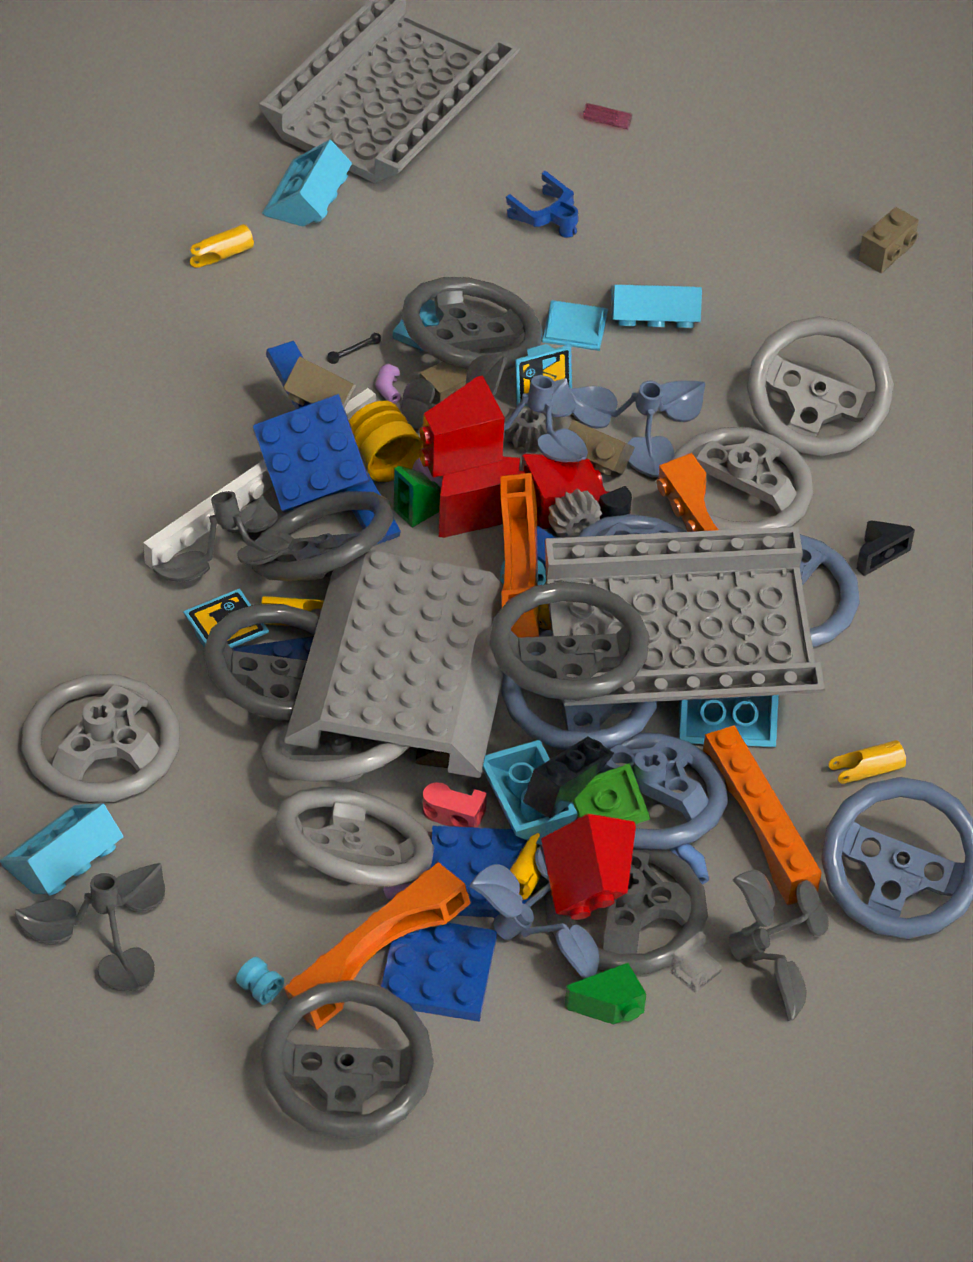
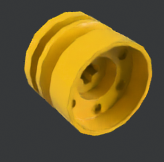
[349,401,423,482]

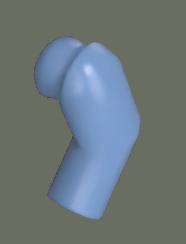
[670,843,709,884]

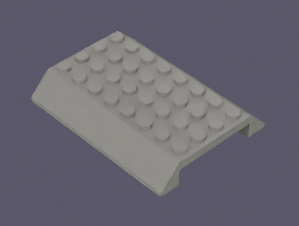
[259,0,520,183]
[545,527,825,706]
[285,550,504,778]

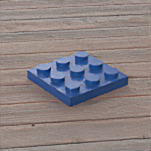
[252,394,370,512]
[431,826,530,918]
[381,923,497,1022]

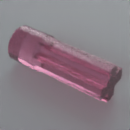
[583,103,632,130]

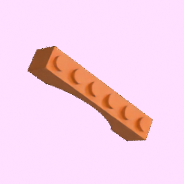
[656,453,719,532]
[501,473,539,638]
[703,725,822,906]
[284,862,471,1030]

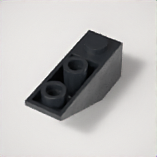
[523,736,614,819]

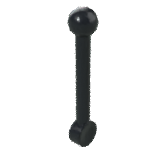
[327,332,382,364]

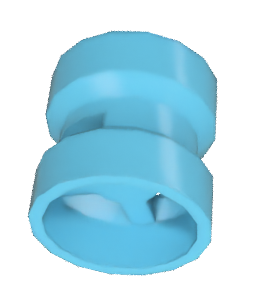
[236,957,284,1005]

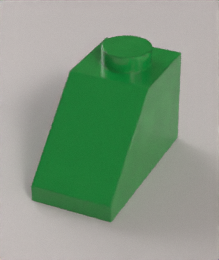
[393,466,441,528]
[565,963,647,1025]

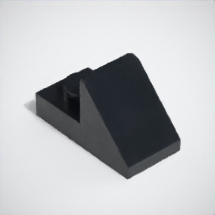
[856,520,915,576]

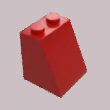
[419,375,505,478]
[521,453,610,529]
[439,456,525,538]
[541,814,636,920]

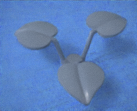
[503,375,588,462]
[570,380,705,478]
[470,846,599,979]

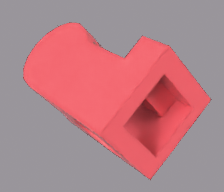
[423,782,487,828]

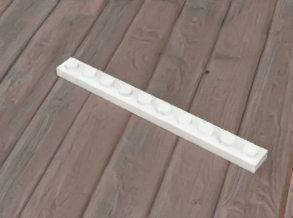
[143,388,376,569]

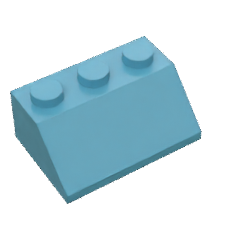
[262,139,352,227]
[611,285,702,328]
[679,695,779,747]
[482,739,578,845]
[0,803,124,896]

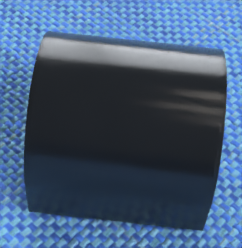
[599,486,632,519]

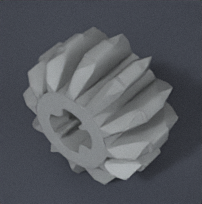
[504,406,555,452]
[548,488,602,538]

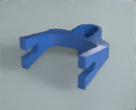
[506,170,579,238]

